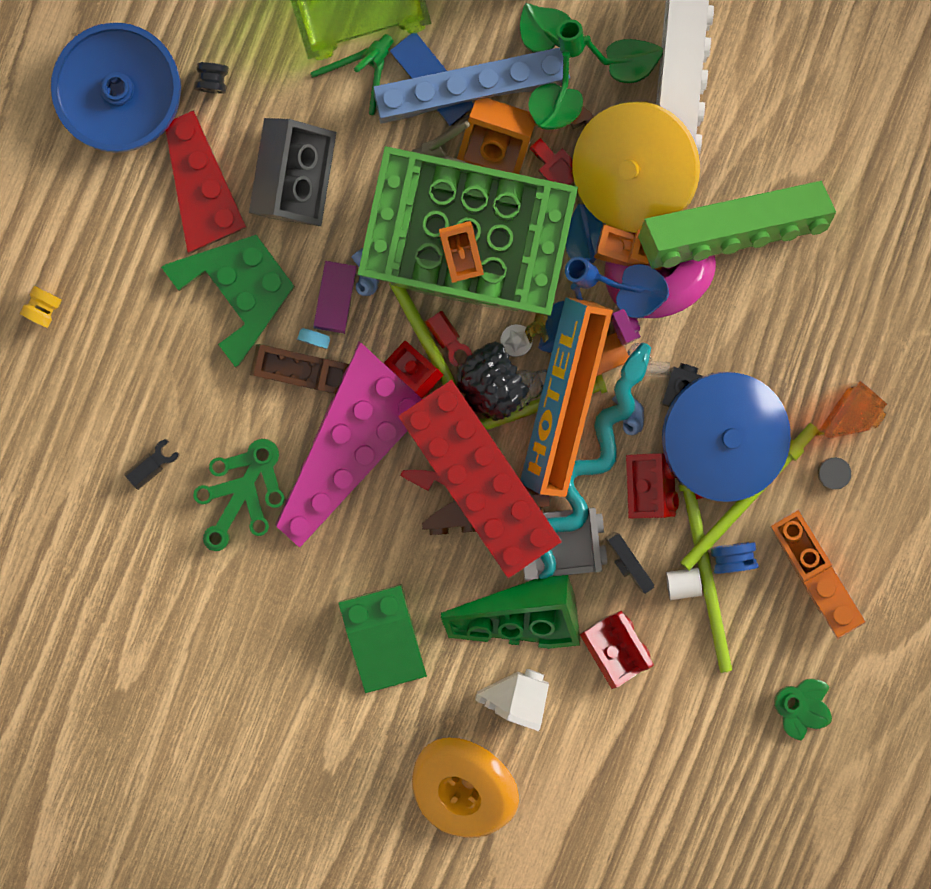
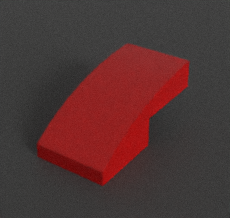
[400,469,445,491]

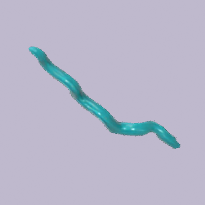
[539,343,651,579]

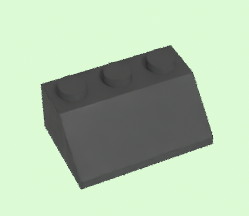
[249,118,337,226]

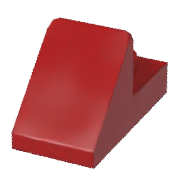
[384,340,444,398]

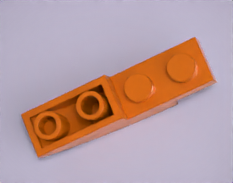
[771,510,866,640]

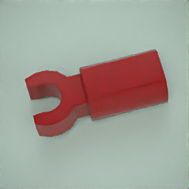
[424,310,472,367]

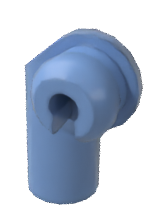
[351,248,379,296]
[612,395,644,436]

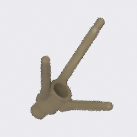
[411,115,474,165]

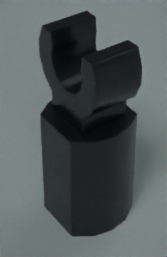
[124,439,180,490]

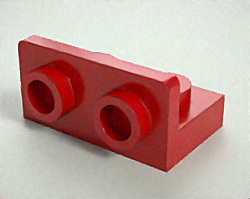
[626,453,679,519]

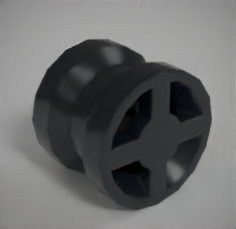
[194,62,229,94]

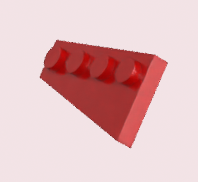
[166,110,247,254]

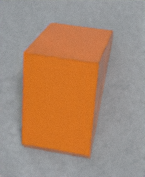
[439,221,484,283]

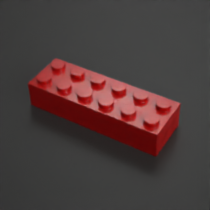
[398,379,562,578]

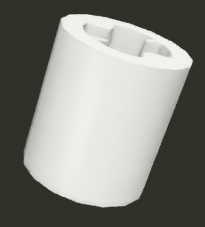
[666,568,702,600]

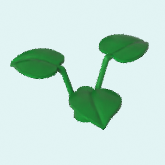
[520,3,663,130]

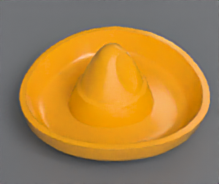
[412,737,519,838]

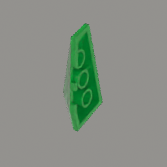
[441,575,581,649]

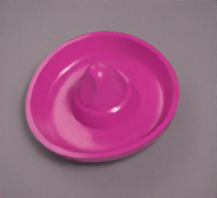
[604,232,716,318]

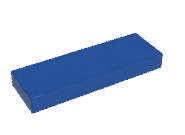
[390,31,474,126]

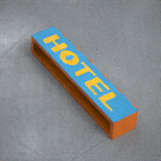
[521,297,613,497]

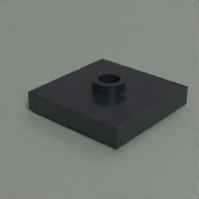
[605,532,654,594]

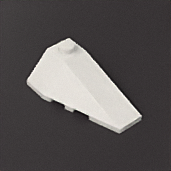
[475,669,549,731]

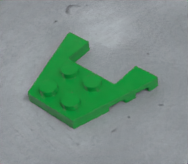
[161,235,295,368]

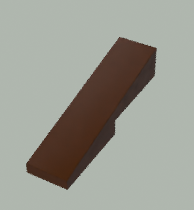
[250,344,349,394]

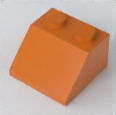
[457,98,536,174]

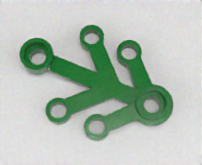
[193,439,285,551]

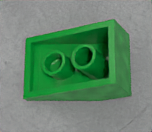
[339,584,427,694]

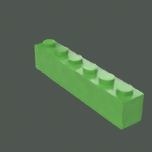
[638,181,836,269]

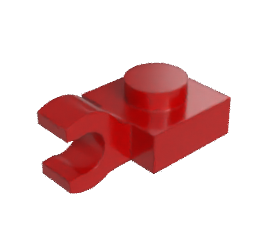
[529,138,574,185]

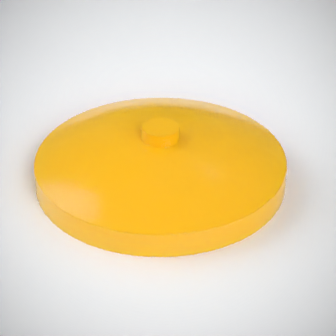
[572,102,700,233]

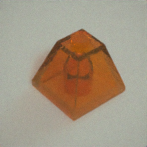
[815,381,887,439]

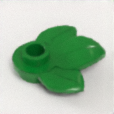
[774,679,832,740]

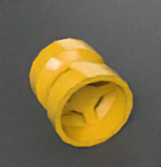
[19,285,62,328]

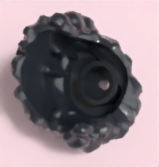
[456,341,529,421]

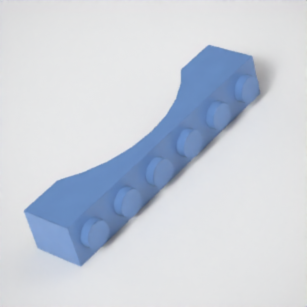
[374,48,570,124]

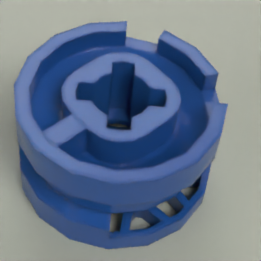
[711,542,759,574]

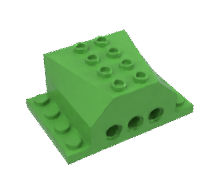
[358,146,578,316]

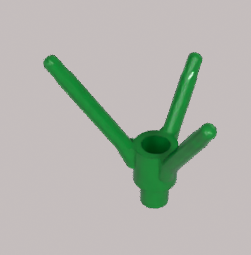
[310,34,394,115]

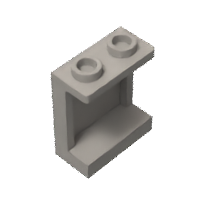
[523,507,607,580]

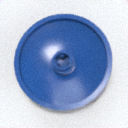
[51,23,181,153]
[662,372,791,502]

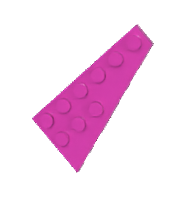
[275,341,422,547]

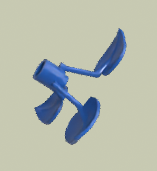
[538,204,669,353]

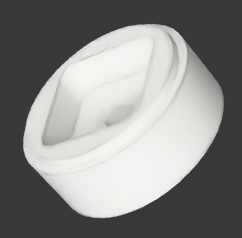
[500,324,533,357]

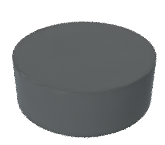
[818,457,851,489]

